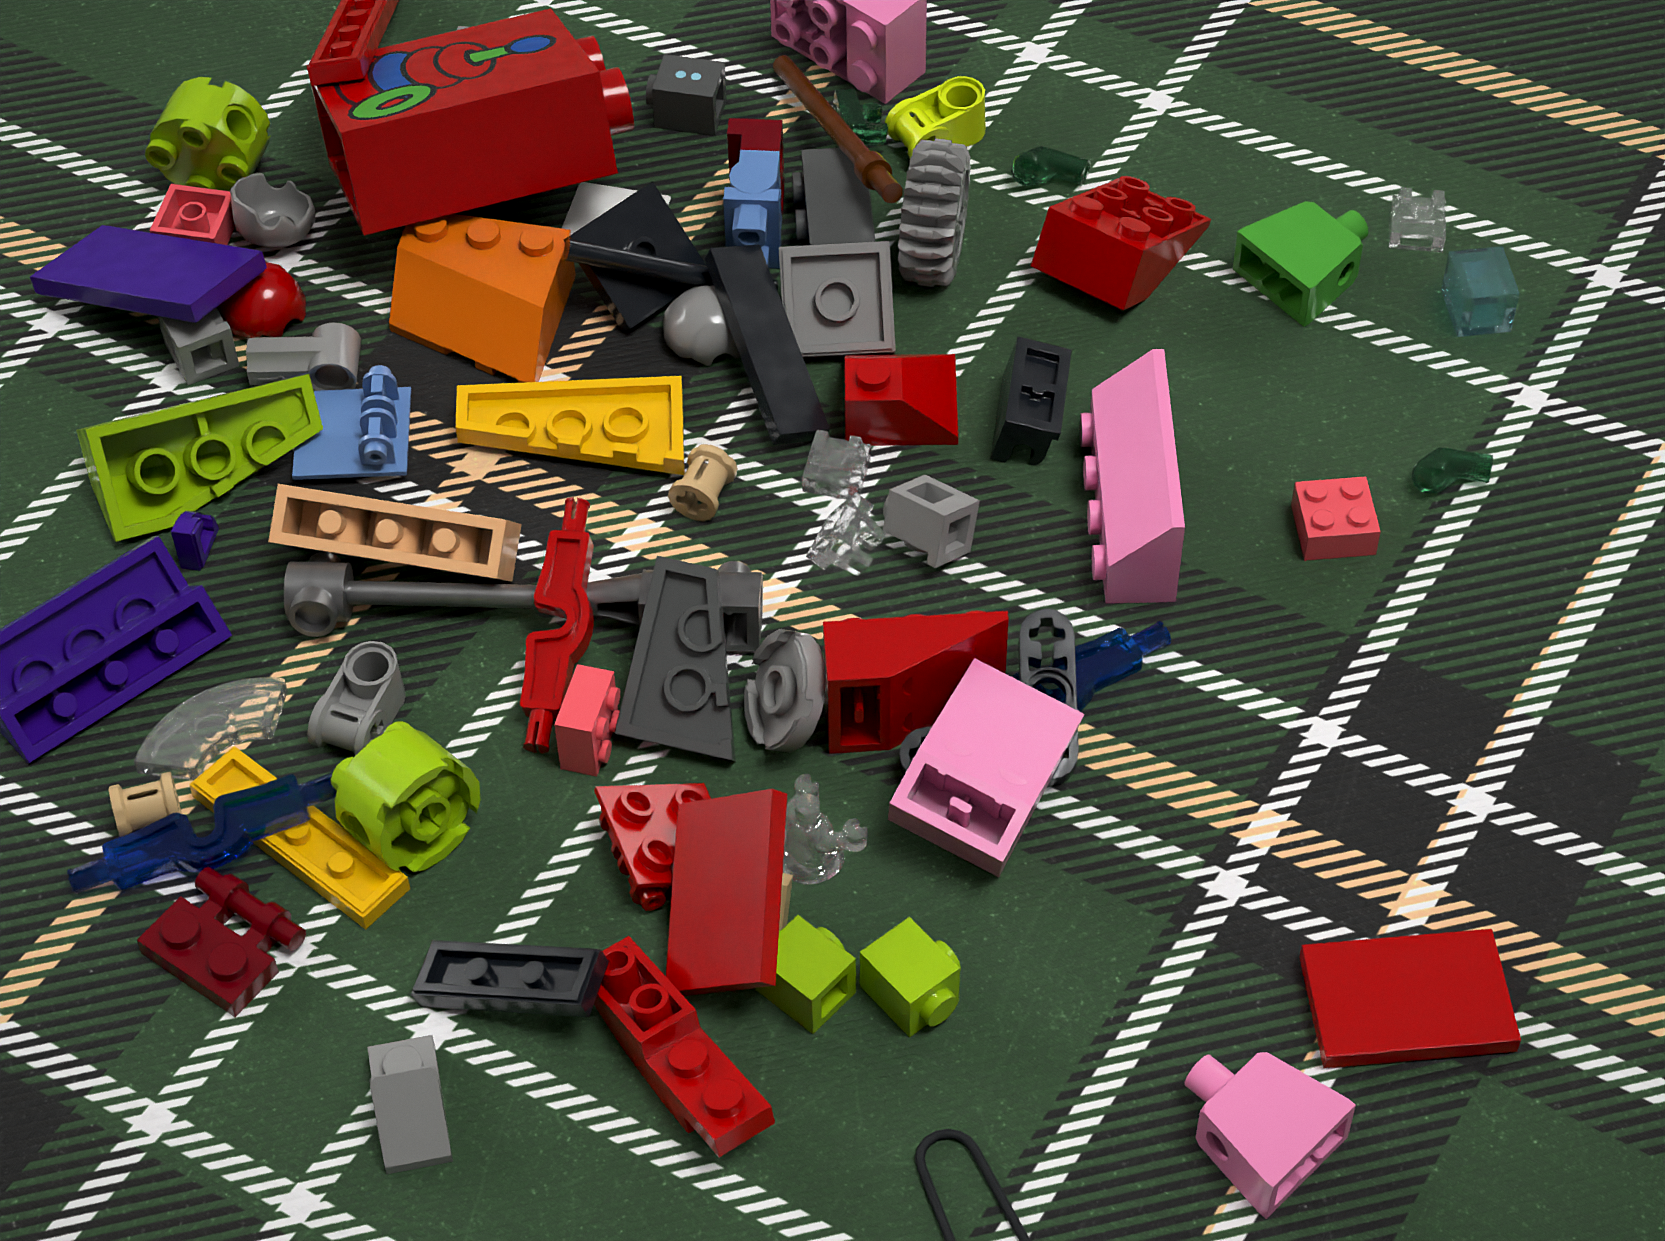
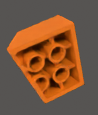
[389,214,576,383]

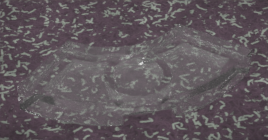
[134,677,288,780]

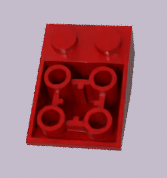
[1031,176,1211,310]
[823,610,1009,754]

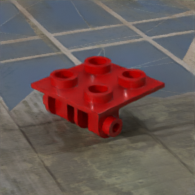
[594,783,711,911]

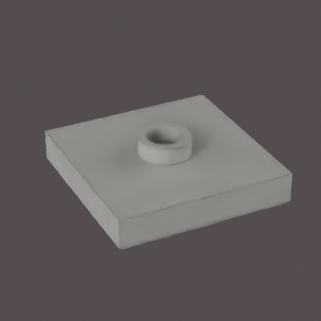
[779,241,896,358]

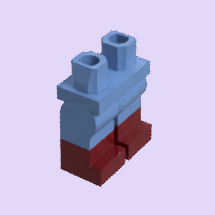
[723,118,785,269]

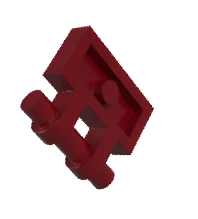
[137,867,306,1017]

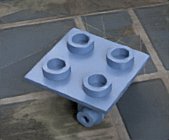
[292,365,412,480]

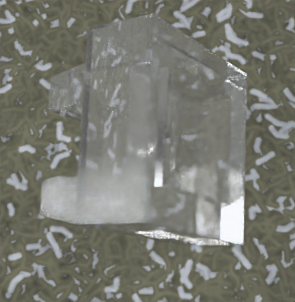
[1389,187,1446,252]
[802,430,871,502]
[806,492,886,576]

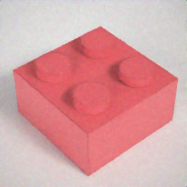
[149,184,235,245]
[1291,476,1381,561]
[554,664,620,777]

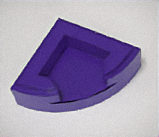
[171,511,219,571]

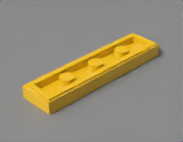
[189,746,410,930]

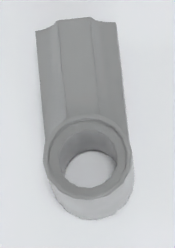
[246,322,361,391]

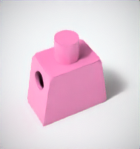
[1185,1052,1356,1219]

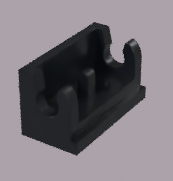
[990,336,1072,466]

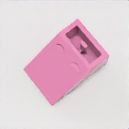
[770,0,927,104]
[888,658,1084,877]

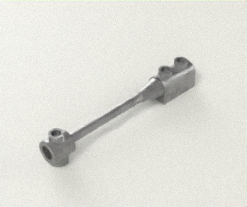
[284,552,763,652]

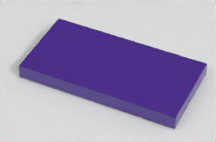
[30,225,267,323]

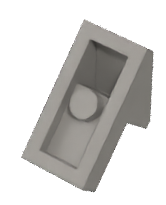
[367,1035,453,1174]

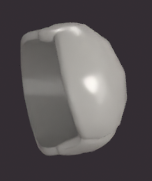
[230,173,315,248]
[663,285,740,366]

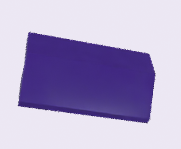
[0,536,232,763]

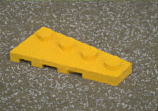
[455,376,685,475]

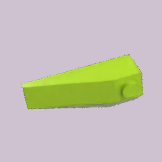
[76,374,323,542]

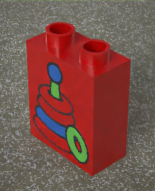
[306,8,634,235]

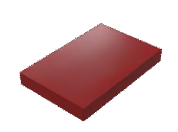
[666,789,787,996]
[1299,929,1521,1068]

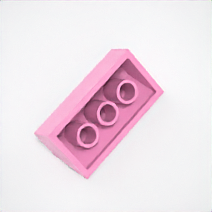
[1079,349,1185,604]

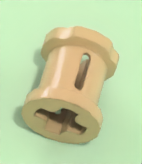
[668,444,738,521]
[109,772,184,840]

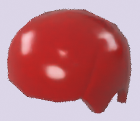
[218,262,306,338]

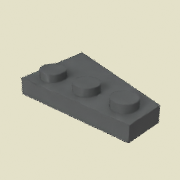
[615,556,736,762]

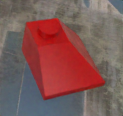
[845,354,958,446]

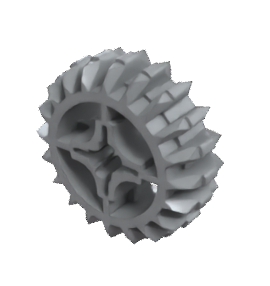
[898,138,971,287]

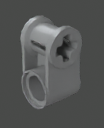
[307,641,406,756]

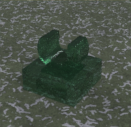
[833,88,888,148]

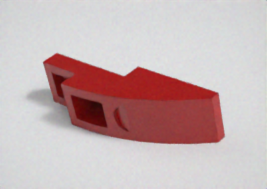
[594,936,775,1157]

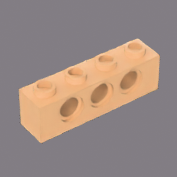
[268,484,522,582]

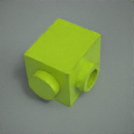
[756,915,856,1034]
[860,916,961,1038]

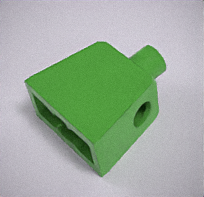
[1233,201,1368,327]

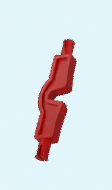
[520,497,594,753]

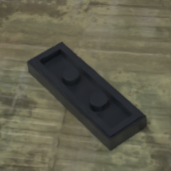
[411,940,609,1017]

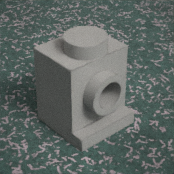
[158,308,240,385]
[883,475,980,568]

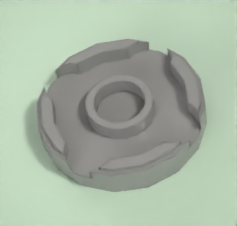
[744,629,826,753]

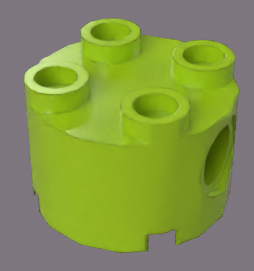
[145,77,271,191]
[331,721,481,872]

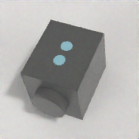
[646,54,727,136]

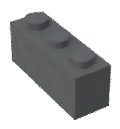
[792,148,875,245]

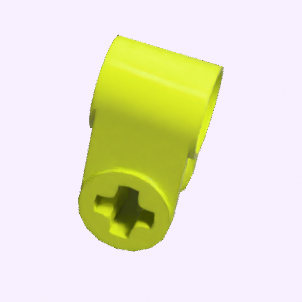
[884,76,986,159]

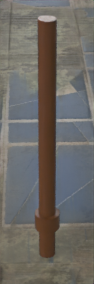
[773,55,903,203]

